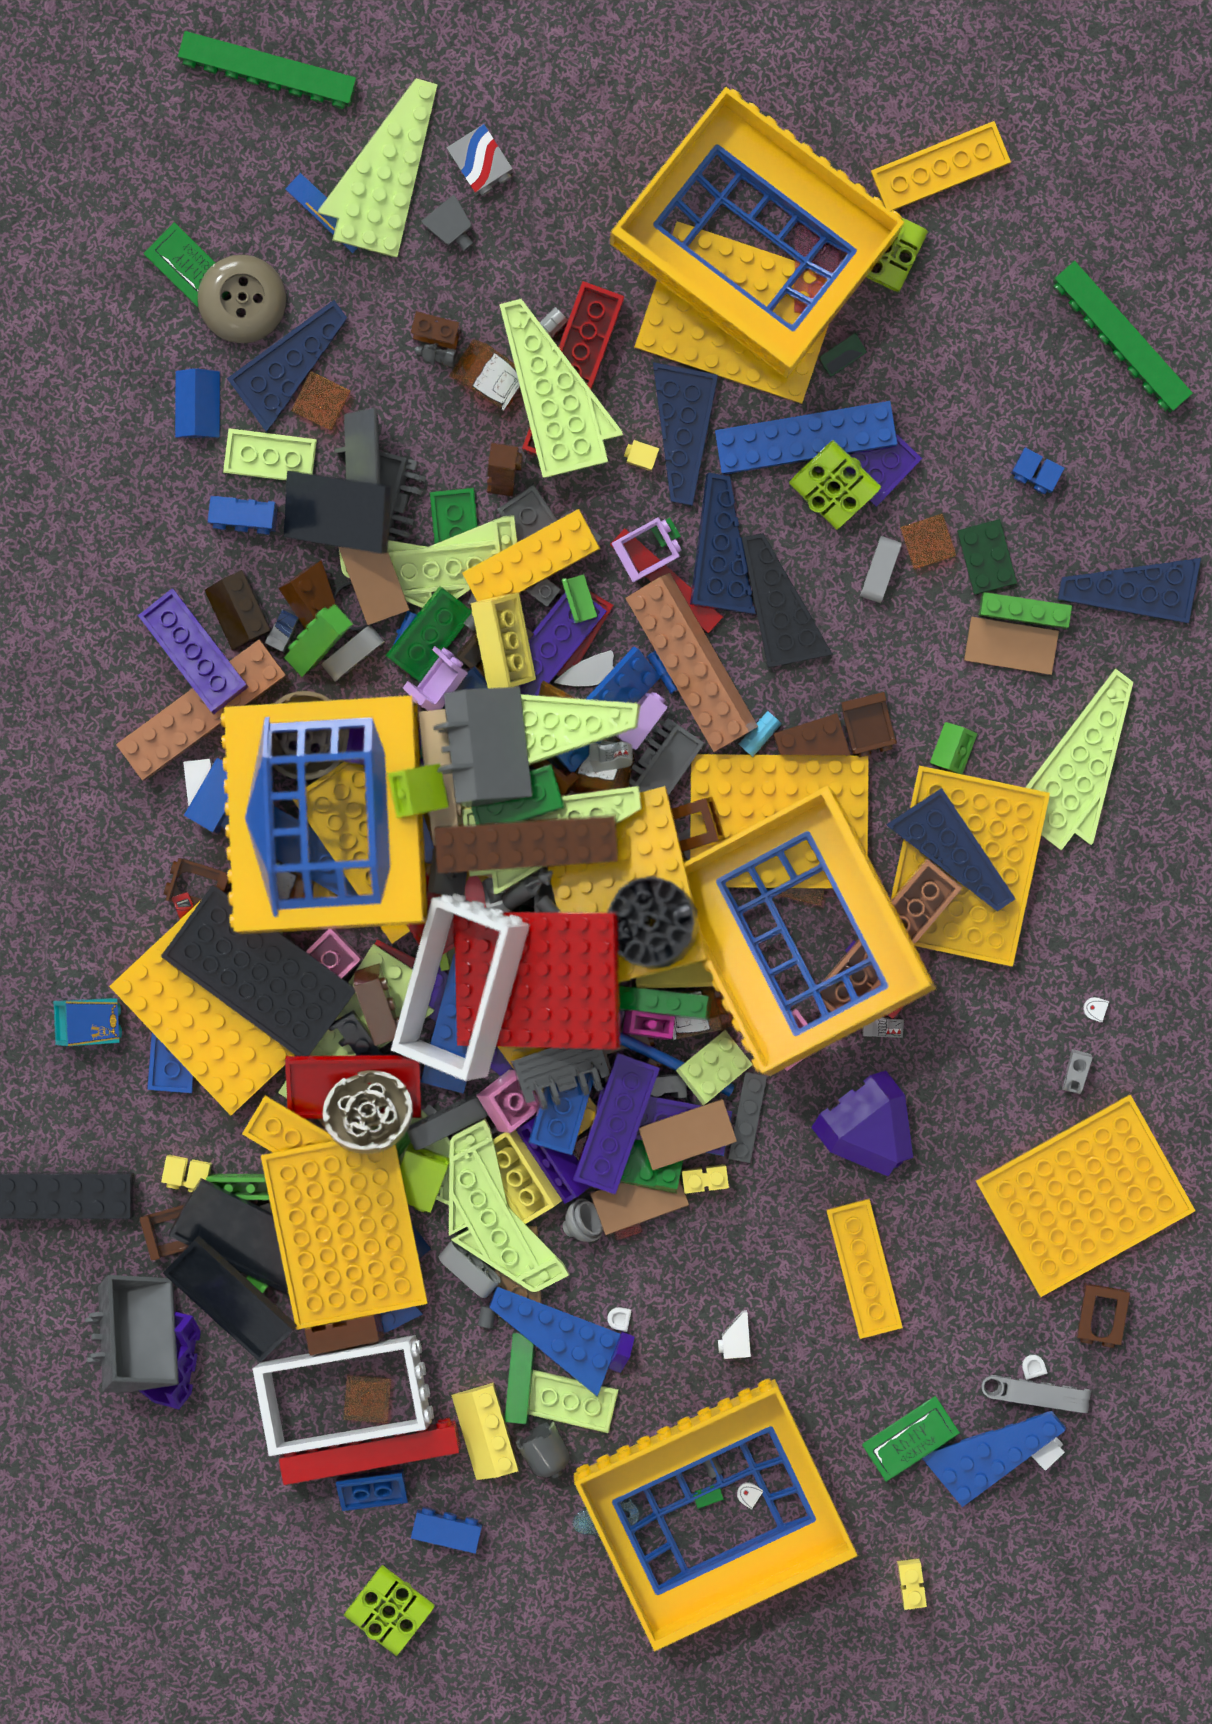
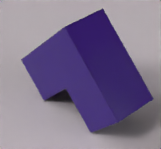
[608,1332,635,1373]

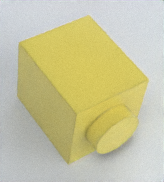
[624,440,659,472]

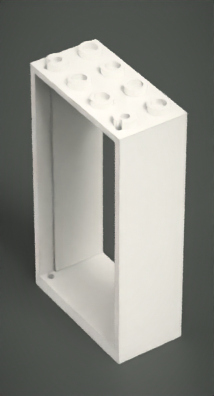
[391,893,530,1081]
[253,1335,434,1456]

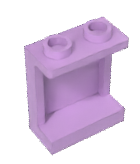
[403,646,468,711]

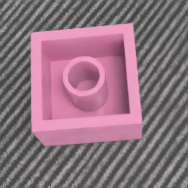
[306,929,363,979]
[476,1069,539,1133]

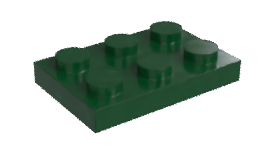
[957,519,1017,595]

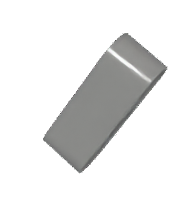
[860,536,902,603]
[321,625,385,682]
[438,1241,501,1298]

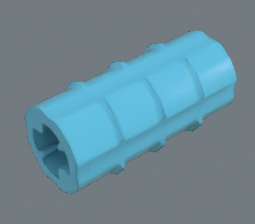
[738,711,782,757]

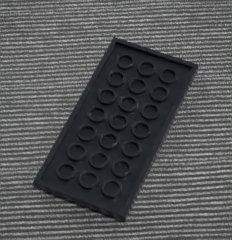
[161,884,355,1056]

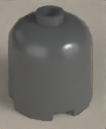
[516,1422,570,1478]

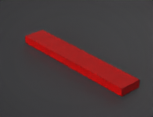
[610,528,723,633]

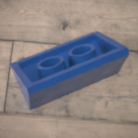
[175,368,220,438]
[184,758,228,834]
[336,1469,408,1511]

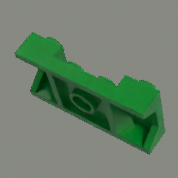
[620,1139,683,1193]

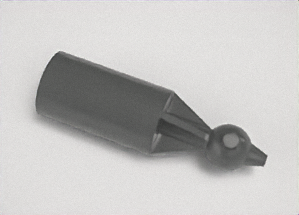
[502,868,553,910]

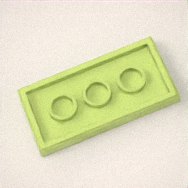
[223,429,317,481]
[529,1369,618,1433]

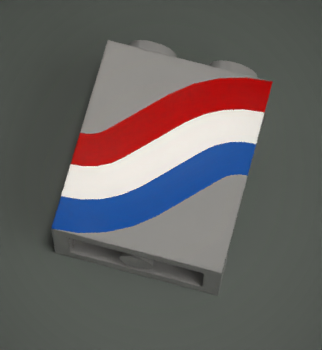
[447,124,513,196]

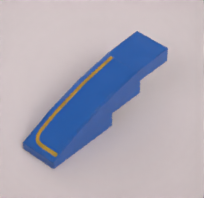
[285,173,358,253]

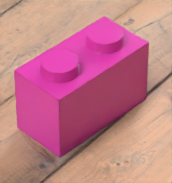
[623,1010,675,1040]

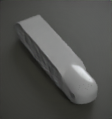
[981,1375,1091,1413]

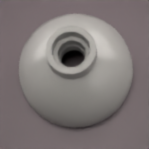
[563,1199,603,1242]

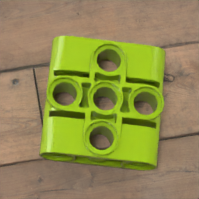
[845,218,928,292]
[789,440,881,530]
[343,1565,435,1656]

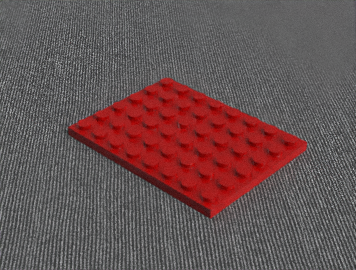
[454,912,620,1049]

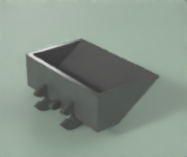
[334,408,381,484]
[433,687,532,808]
[85,1275,179,1393]

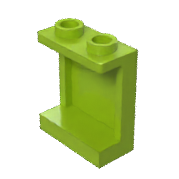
[388,763,449,818]
[400,1143,449,1213]

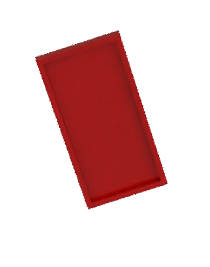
[285,1055,421,1119]

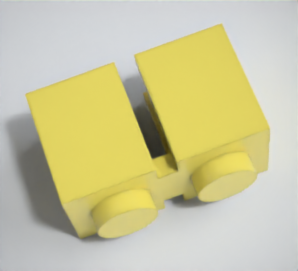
[161,1155,212,1192]
[682,1164,729,1194]
[897,1559,927,1610]

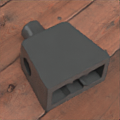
[421,194,474,251]

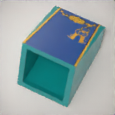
[53,998,122,1046]

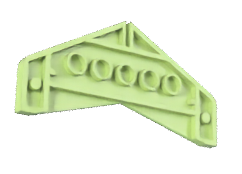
[339,515,517,608]
[449,1119,569,1292]

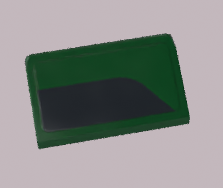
[818,333,867,377]

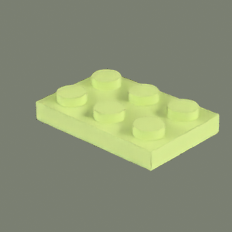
[676,1030,753,1105]

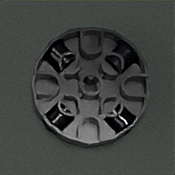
[607,876,699,969]

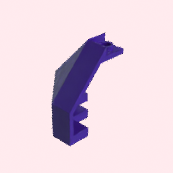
[811,1070,913,1177]
[139,1312,201,1409]

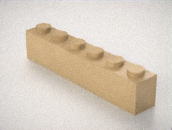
[418,709,461,846]

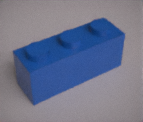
[411,1507,482,1554]

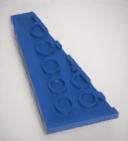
[489,1287,620,1397]
[923,1411,1066,1507]

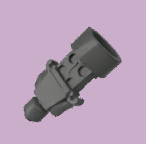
[414,343,458,367]

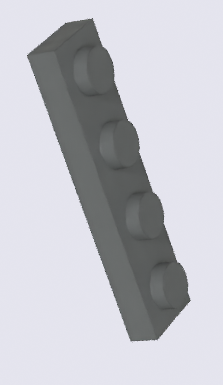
[728,1072,767,1163]

